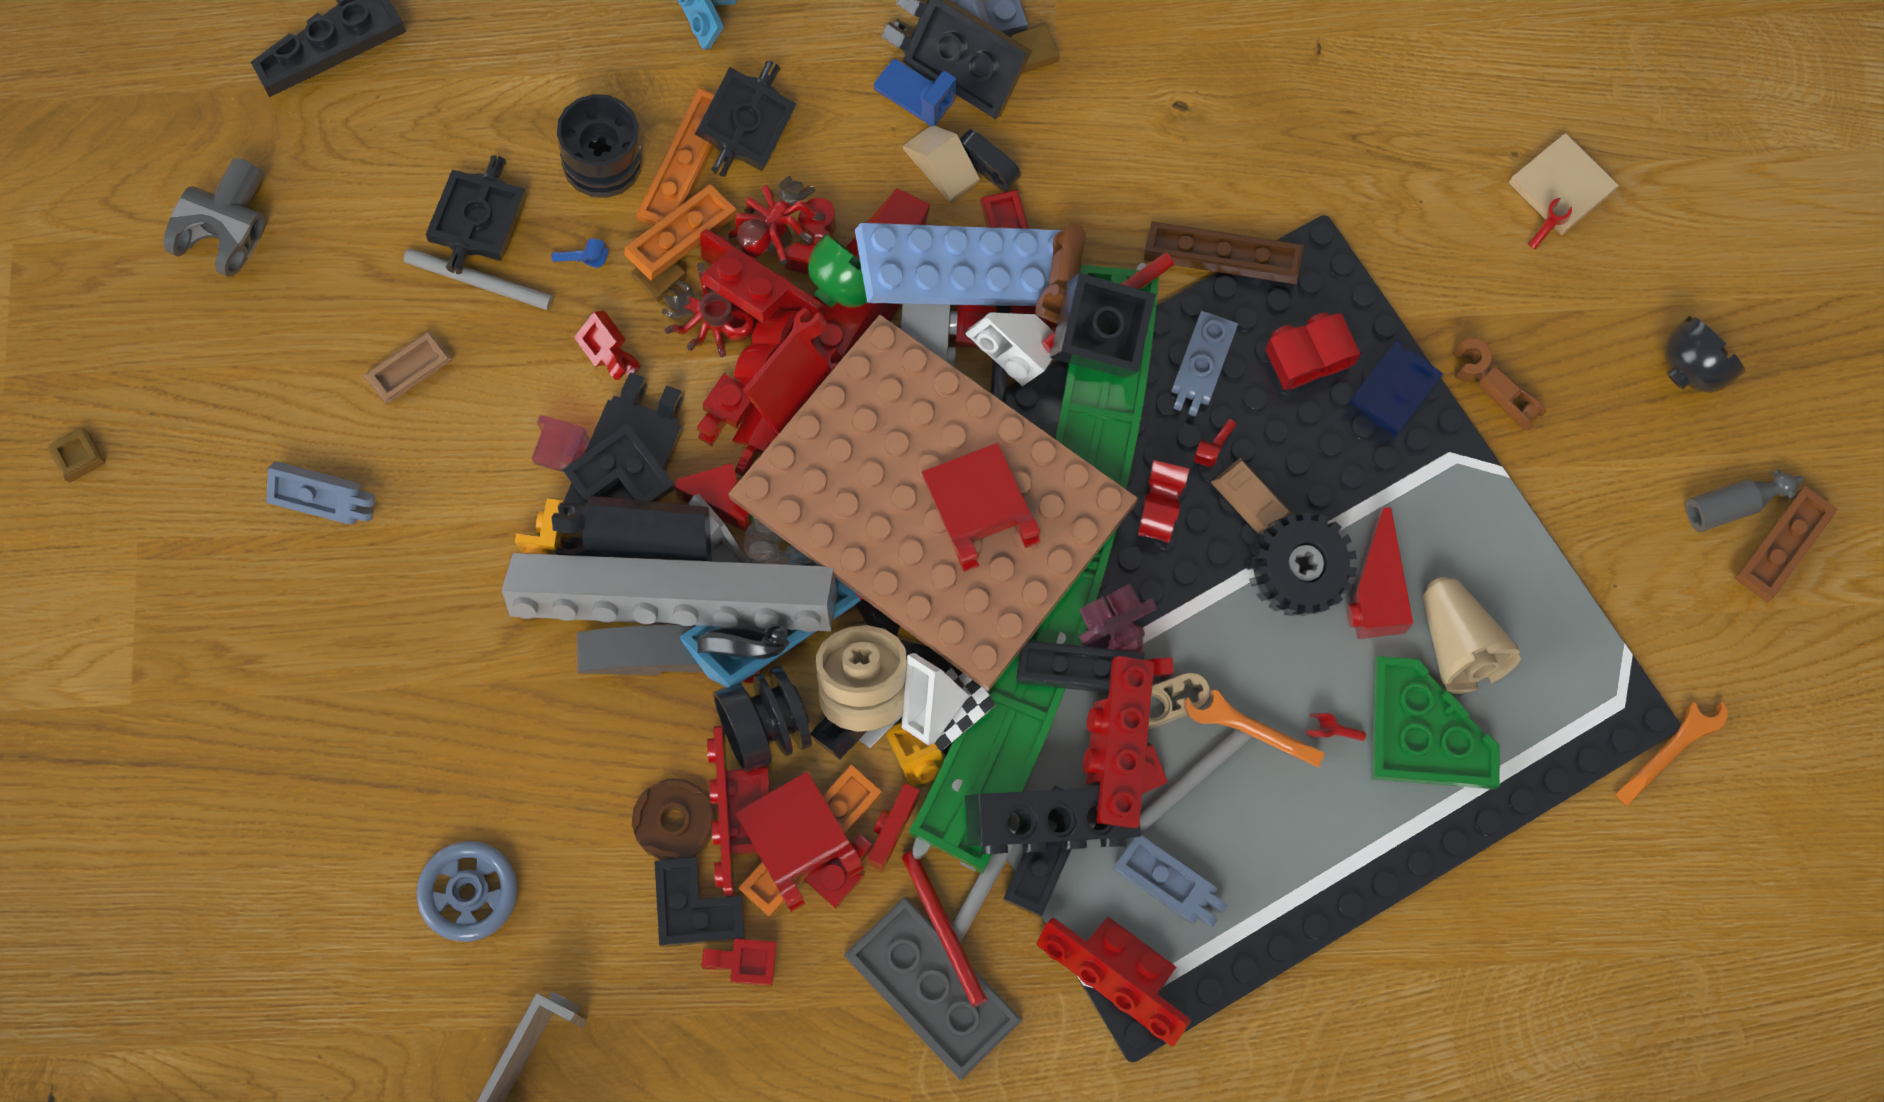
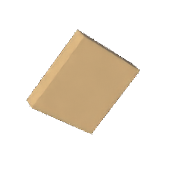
[1509,133,1619,235]

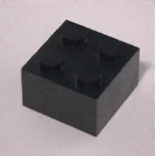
[1050,273,1156,378]

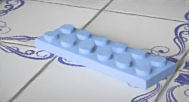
[855,223,1064,306]

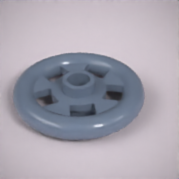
[417,841,518,942]

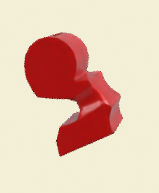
[784,197,836,275]
[1138,460,1190,543]

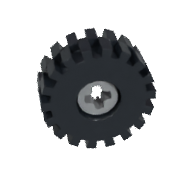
[1247,512,1357,616]

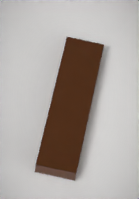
[1144,222,1304,284]

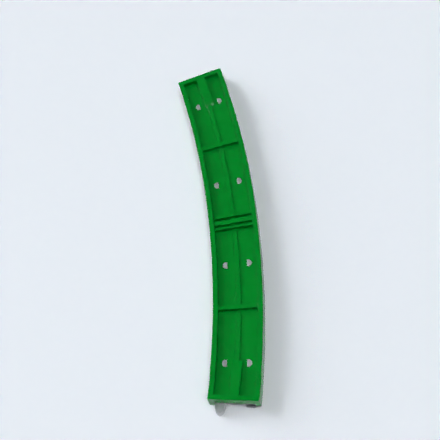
[909,263,1159,874]

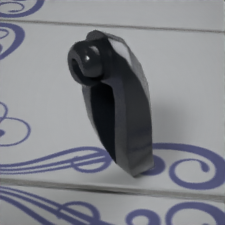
[698,624,789,660]

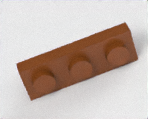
[1734,486,1838,603]

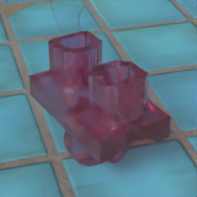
[1079,584,1157,652]

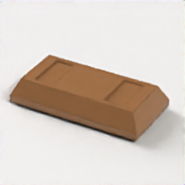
[364,331,452,405]
[1211,458,1292,533]

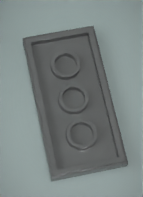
[844,897,1022,1081]

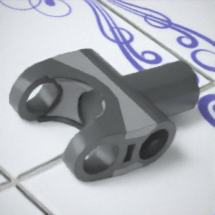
[164,158,266,277]

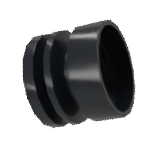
[557,94,642,198]
[713,666,812,773]

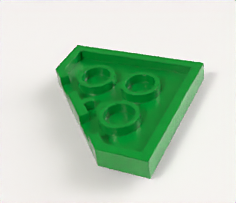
[1372,656,1500,790]

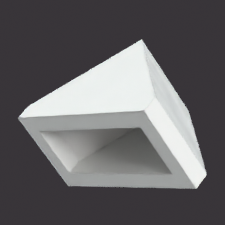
[902,653,969,745]

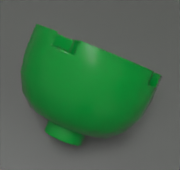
[808,233,867,308]

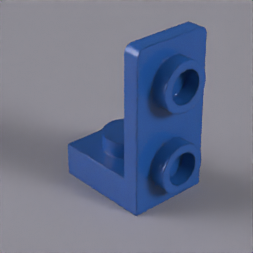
[874,59,956,126]

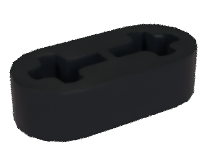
[959,129,1021,191]

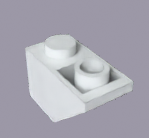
[966,312,1054,386]

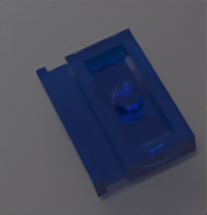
[1349,341,1444,437]

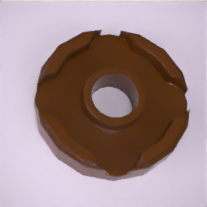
[632,779,716,860]

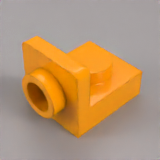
[515,498,566,555]
[885,722,944,787]

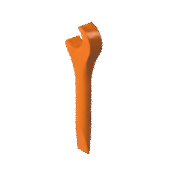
[1184,690,1325,768]
[1615,702,1728,807]

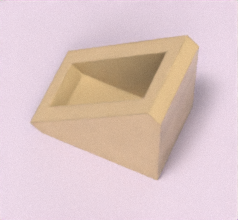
[903,126,980,203]

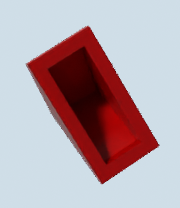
[674,463,751,533]

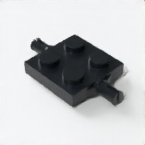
[694,61,796,177]
[425,155,527,274]

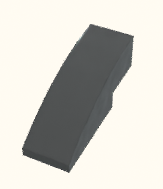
[576,624,703,675]

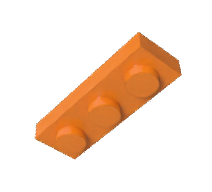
[624,184,737,281]

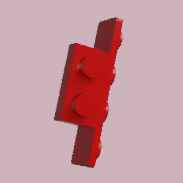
[700,229,824,323]
[1083,656,1154,828]
[707,726,770,897]
[1036,916,1191,1046]

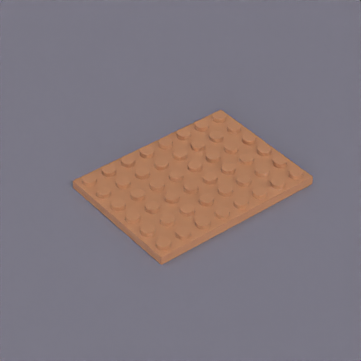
[728,315,1138,692]

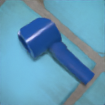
[552,239,609,268]

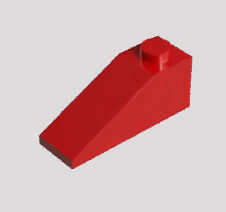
[1347,507,1413,639]

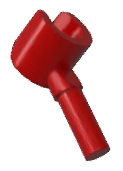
[1528,198,1572,250]
[1193,419,1236,467]
[1306,713,1366,741]

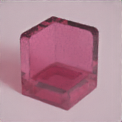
[532,415,590,472]

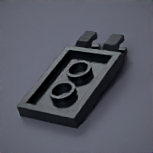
[881,0,1032,119]
[563,372,684,504]
[551,496,712,562]

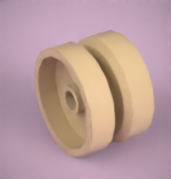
[816,625,907,732]

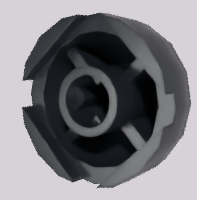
[1665,316,1745,393]

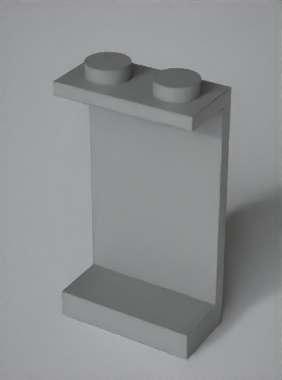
[477,991,587,1102]

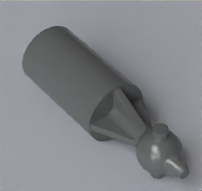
[1686,470,1804,532]

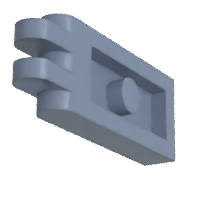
[1171,310,1238,417]
[266,461,375,524]
[1113,835,1227,927]

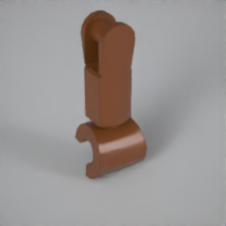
[1035,223,1086,324]
[1453,338,1546,430]

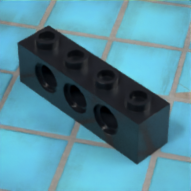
[965,788,1141,854]

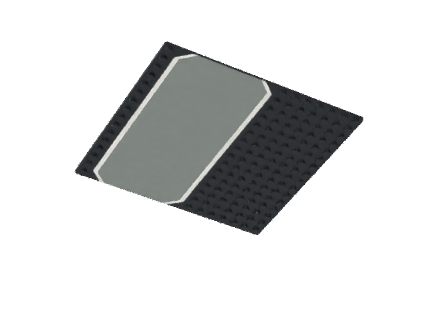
[855,215,1680,1063]

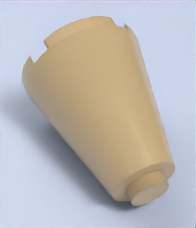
[1422,577,1521,694]

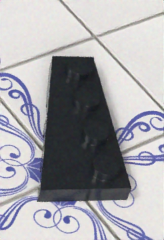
[251,0,406,97]

